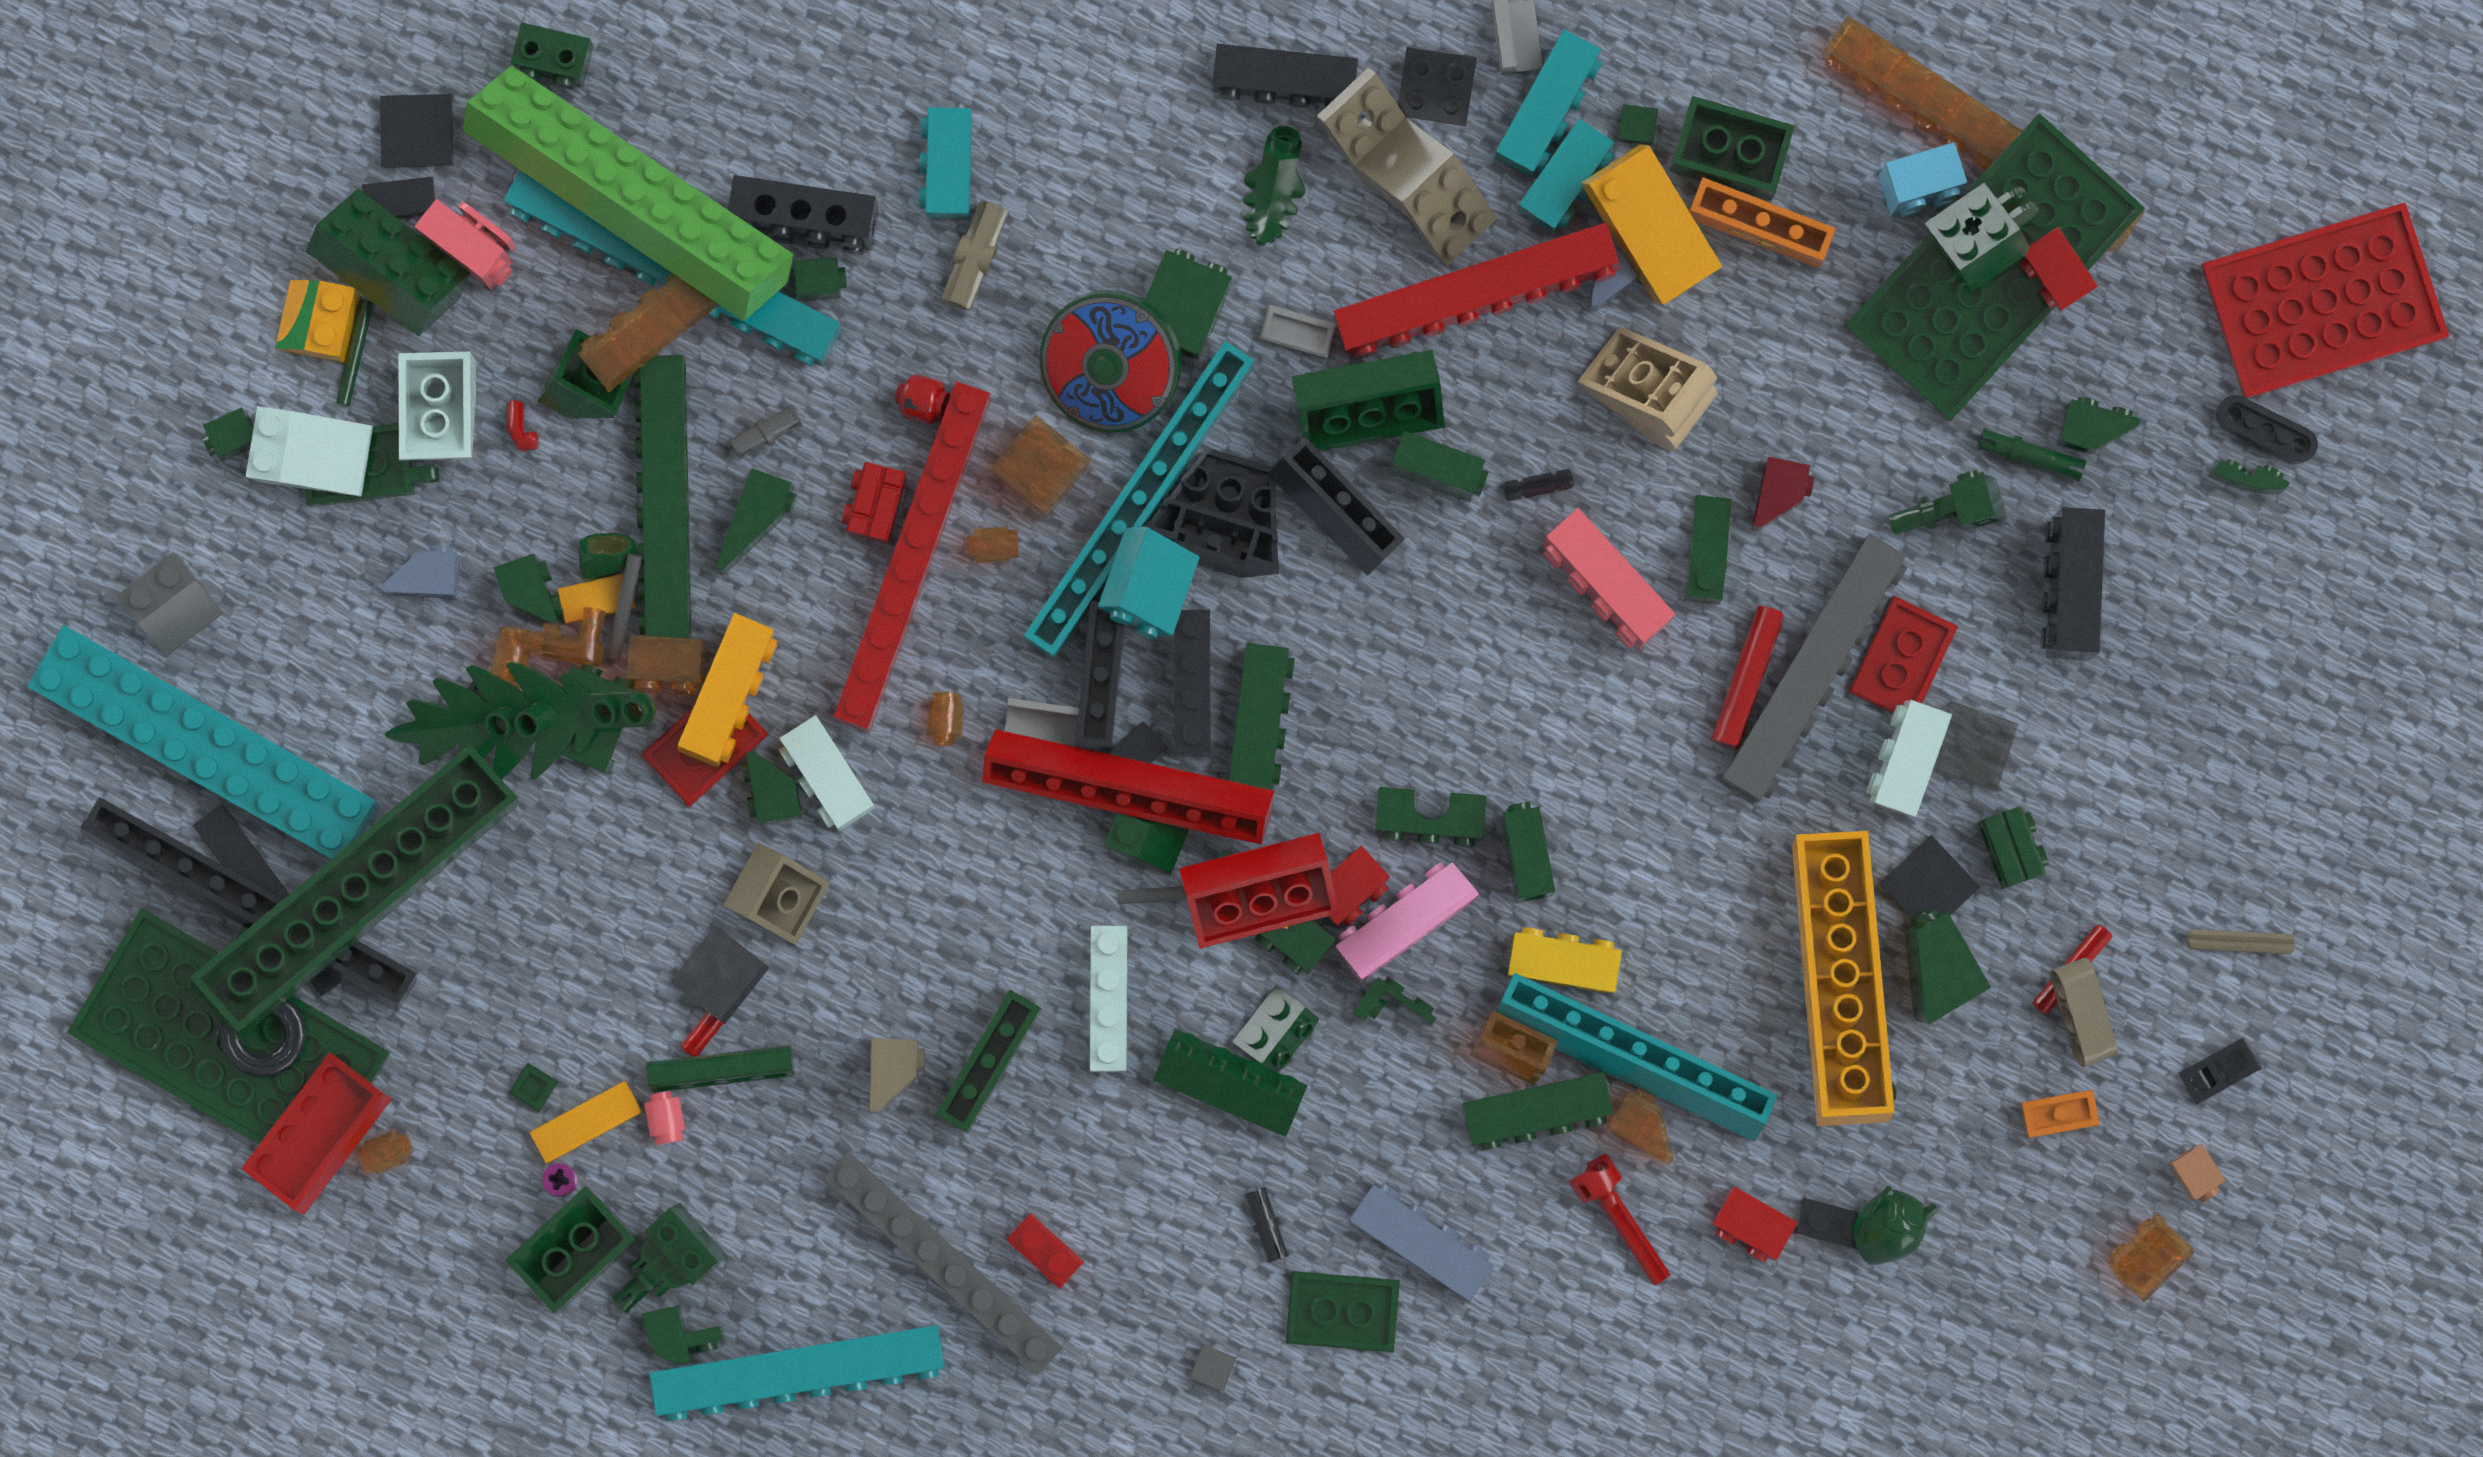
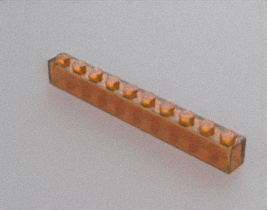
[1821,16,2145,252]

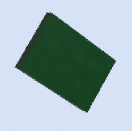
[1286,1271,1400,1353]

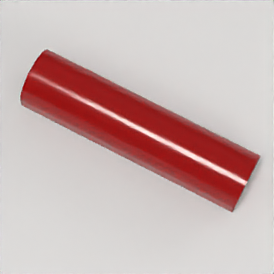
[1711,605,1784,751]

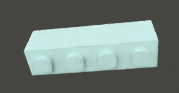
[1090,926,1128,1072]

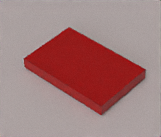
[1848,596,1958,714]
[641,707,769,807]

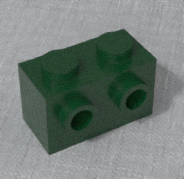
[511,22,594,89]

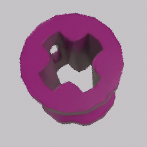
[542,1163,578,1196]

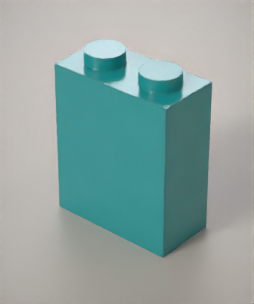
[1098,527,1200,639]

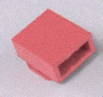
[414,199,516,290]

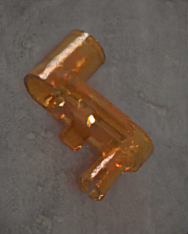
[490,607,607,688]

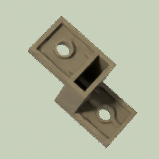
[1317,68,1498,267]

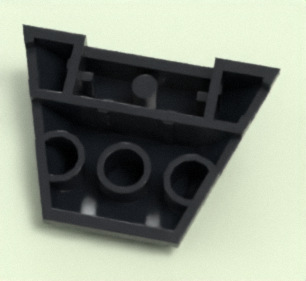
[1144,447,1279,578]

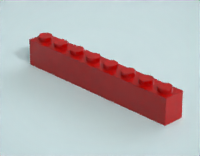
[1334,222,1622,359]
[982,729,1275,845]

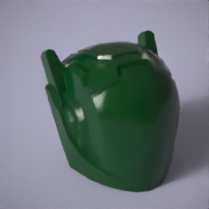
[1853,1186,1938,1265]

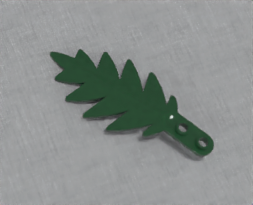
[385,661,656,780]

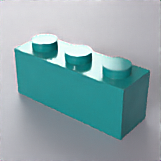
[919,107,972,220]
[1517,118,1615,234]

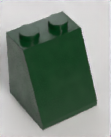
[1905,909,1992,1024]

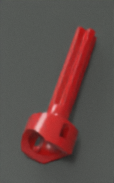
[1569,1154,1671,1286]

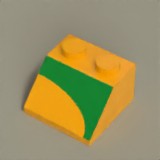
[275,280,360,363]

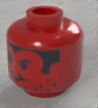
[895,374,950,425]

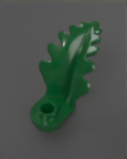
[1243,126,1306,246]

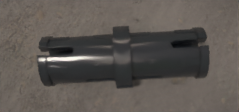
[1244,1187,1290,1263]

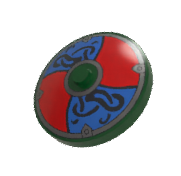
[1039,290,1181,433]

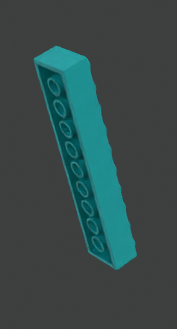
[27,624,381,859]

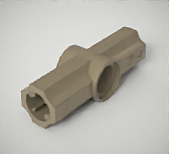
[941,200,1009,311]

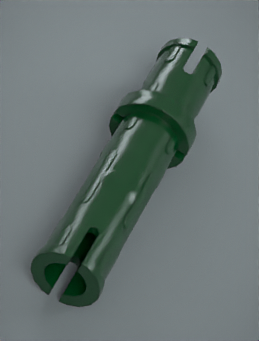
[1977,428,2086,482]

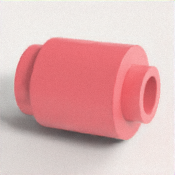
[644,1091,686,1145]

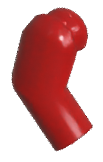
[506,400,539,453]

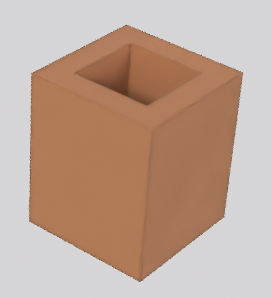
[2167,1144,2226,1203]

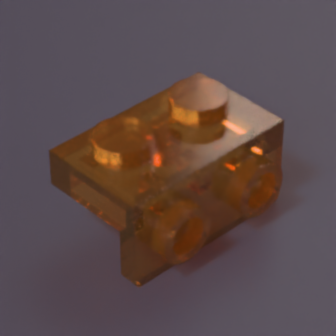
[2108,1214,2195,1303]

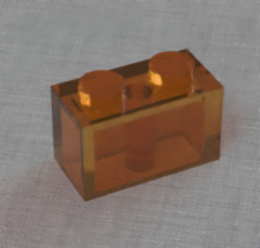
[1469,1011,1558,1085]

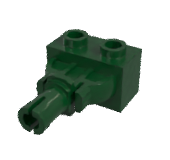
[1888,470,2008,534]
[612,1203,728,1313]

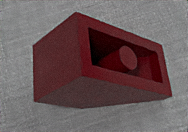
[1751,456,1815,532]

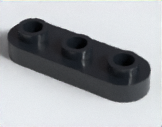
[2216,395,2318,464]

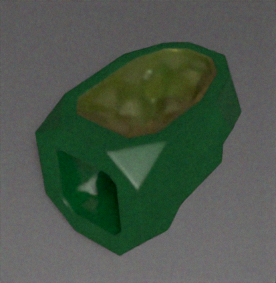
[579,533,637,580]

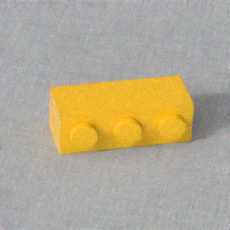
[1507,927,1622,994]

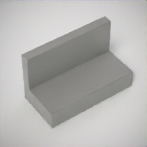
[1492,0,1543,75]
[1005,698,1079,747]

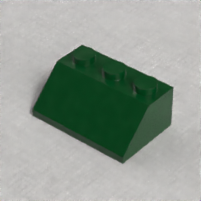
[505,1186,639,1314]

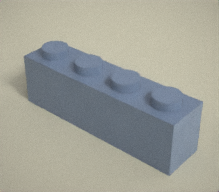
[1349,1183,1494,1302]

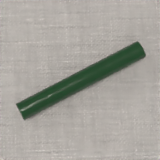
[336,300,374,406]

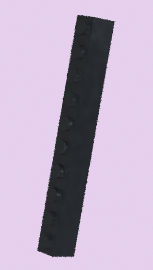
[80,797,417,1012]

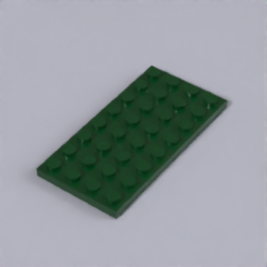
[1845,113,2145,421]
[67,908,391,1145]

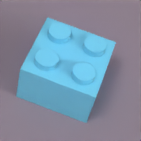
[1878,142,1967,219]

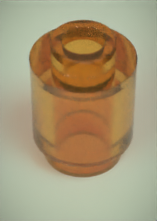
[967,526,1019,564]
[927,692,964,746]
[357,1128,414,1175]

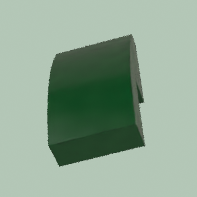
[2208,459,2290,494]

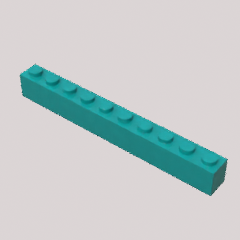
[503,170,842,367]
[1024,341,1255,660]

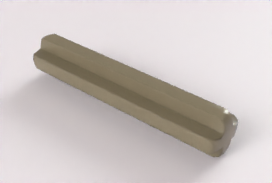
[2187,929,2295,954]

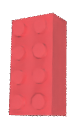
[1542,508,1675,651]

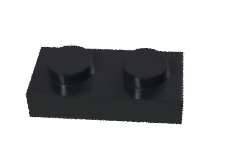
[1795,1198,1859,1250]

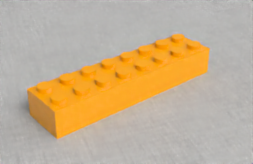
[1792,831,1895,1126]

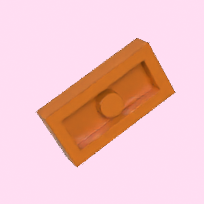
[2020,1089,2100,1138]

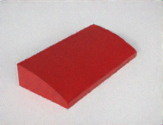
[241,1052,392,1215]

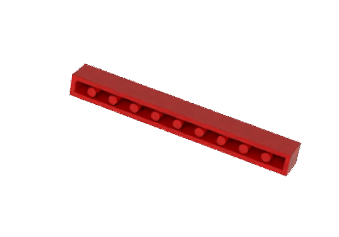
[834,381,991,733]

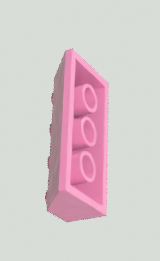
[1335,862,1479,983]

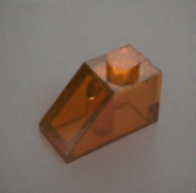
[1605,1088,1674,1166]

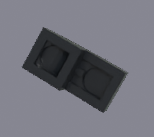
[2178,1037,2262,1105]

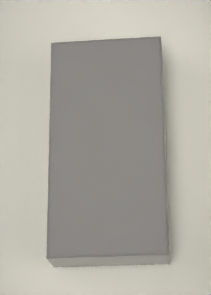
[1259,305,1337,360]

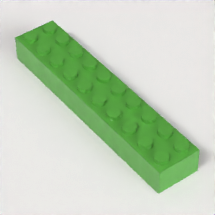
[463,65,793,321]

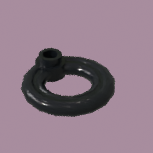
[216,999,307,1077]

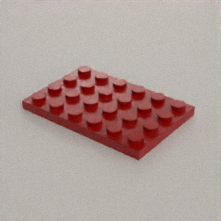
[2201,202,2450,399]

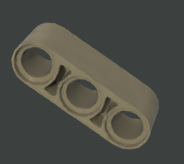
[2050,958,2118,1067]

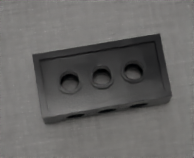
[728,175,879,255]

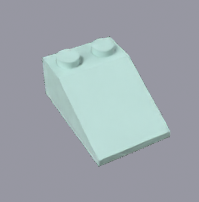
[398,352,476,460]
[246,406,373,497]

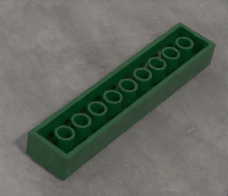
[190,745,518,1040]

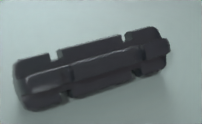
[1503,469,1574,501]

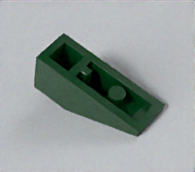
[715,468,797,575]
[1683,495,1732,605]

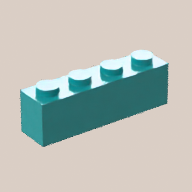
[1494,29,1603,178]

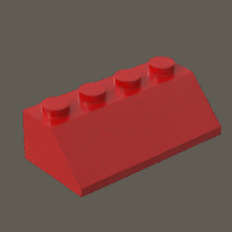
[1179,833,1339,949]

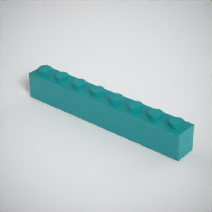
[1492,973,1778,1142]
[649,1325,946,1422]

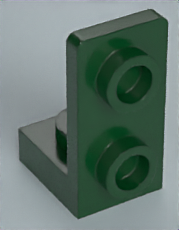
[1352,976,1437,1026]

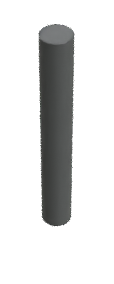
[606,554,642,661]

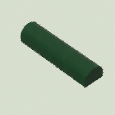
[646,1045,795,1093]

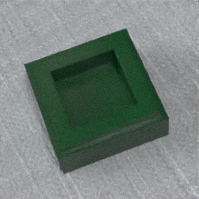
[1618,104,1658,146]
[509,1063,559,1112]

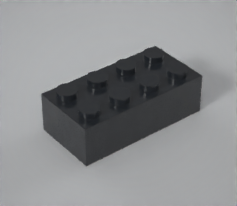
[2040,507,2106,661]

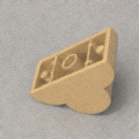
[1577,327,1718,451]

